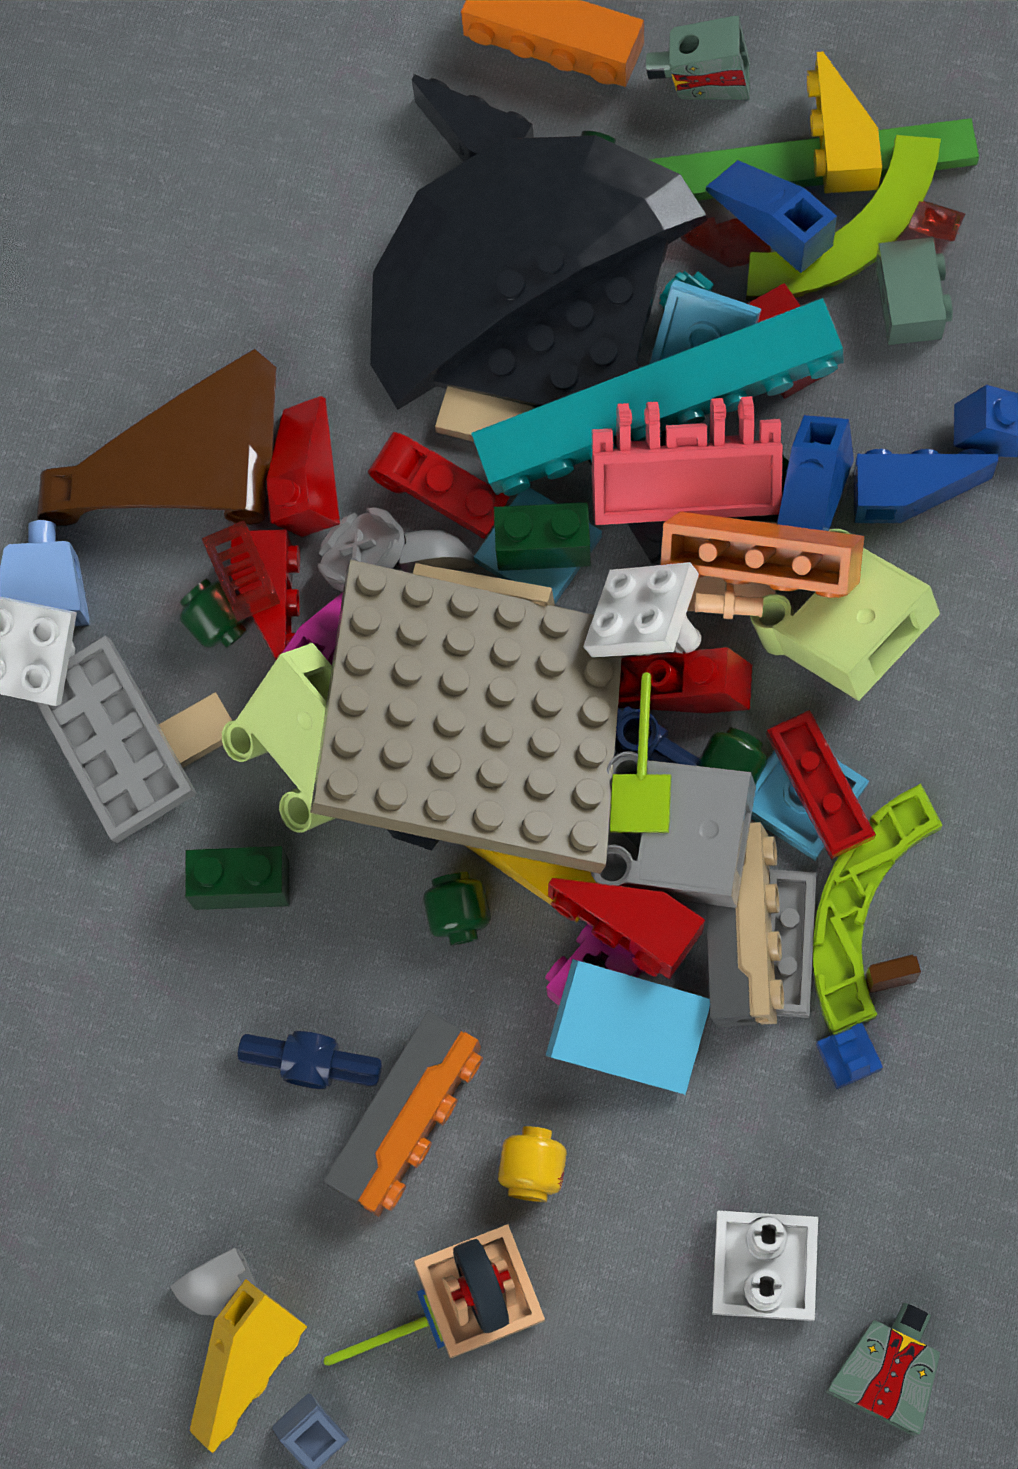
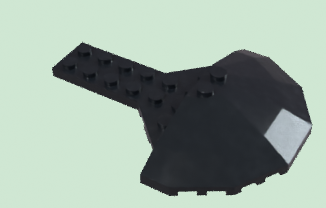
[370,135,729,564]

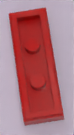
[766,710,876,859]

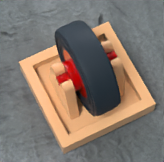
[414,1224,545,1359]

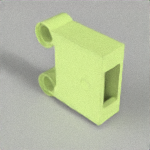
[750,529,940,701]
[222,643,335,833]

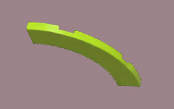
[746,135,941,300]
[812,783,943,1035]

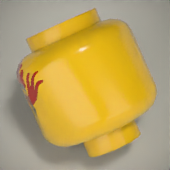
[498,1126,567,1202]

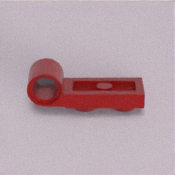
[368,432,510,540]

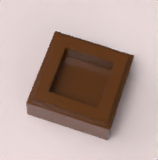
[865,954,921,994]

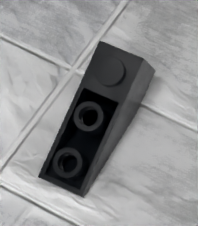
[411,74,534,162]

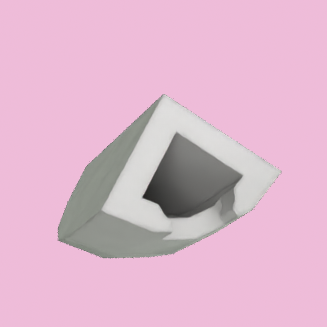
[399,530,477,574]
[171,1248,259,1316]

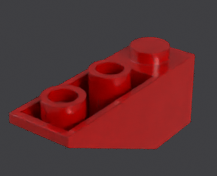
[230,529,300,661]
[618,647,753,714]
[548,878,705,979]

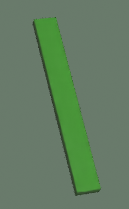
[648,118,979,201]

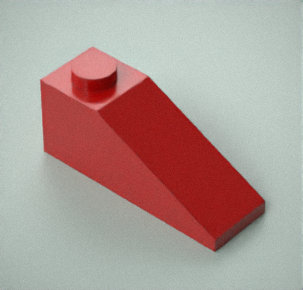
[266,396,340,537]

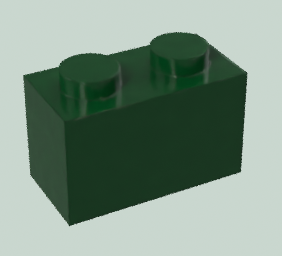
[494,502,591,571]
[185,846,290,910]

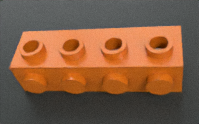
[461,0,644,87]
[660,511,864,598]

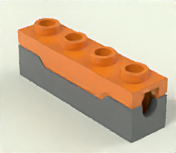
[323,1010,483,1217]

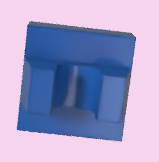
[816,1023,883,1089]

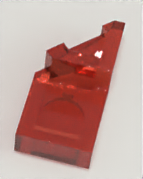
[909,201,965,241]
[680,217,772,268]

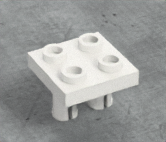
[583,562,702,658]
[0,596,77,706]
[712,1211,818,1321]

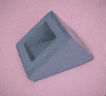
[273,1394,349,1469]

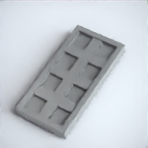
[36,635,197,843]

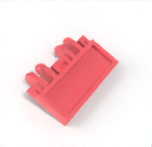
[592,396,783,525]

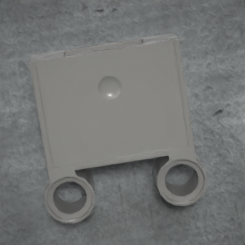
[591,751,756,908]

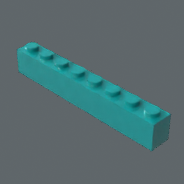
[471,298,844,496]

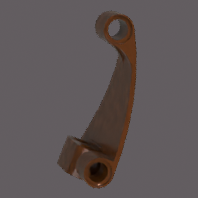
[37,349,277,526]

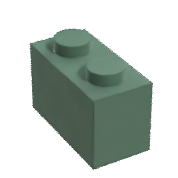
[875,237,953,345]

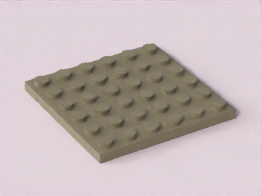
[310,559,622,874]

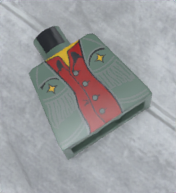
[646,16,750,100]
[825,1303,940,1436]

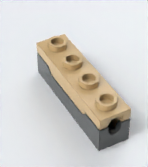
[706,822,784,1027]

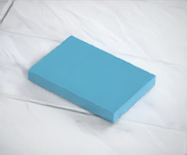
[545,959,710,1095]

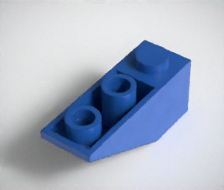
[706,160,837,273]
[954,385,1018,457]
[777,415,854,531]
[854,449,998,523]

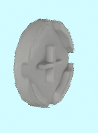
[318,507,405,592]

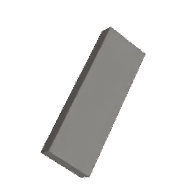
[769,869,816,1018]

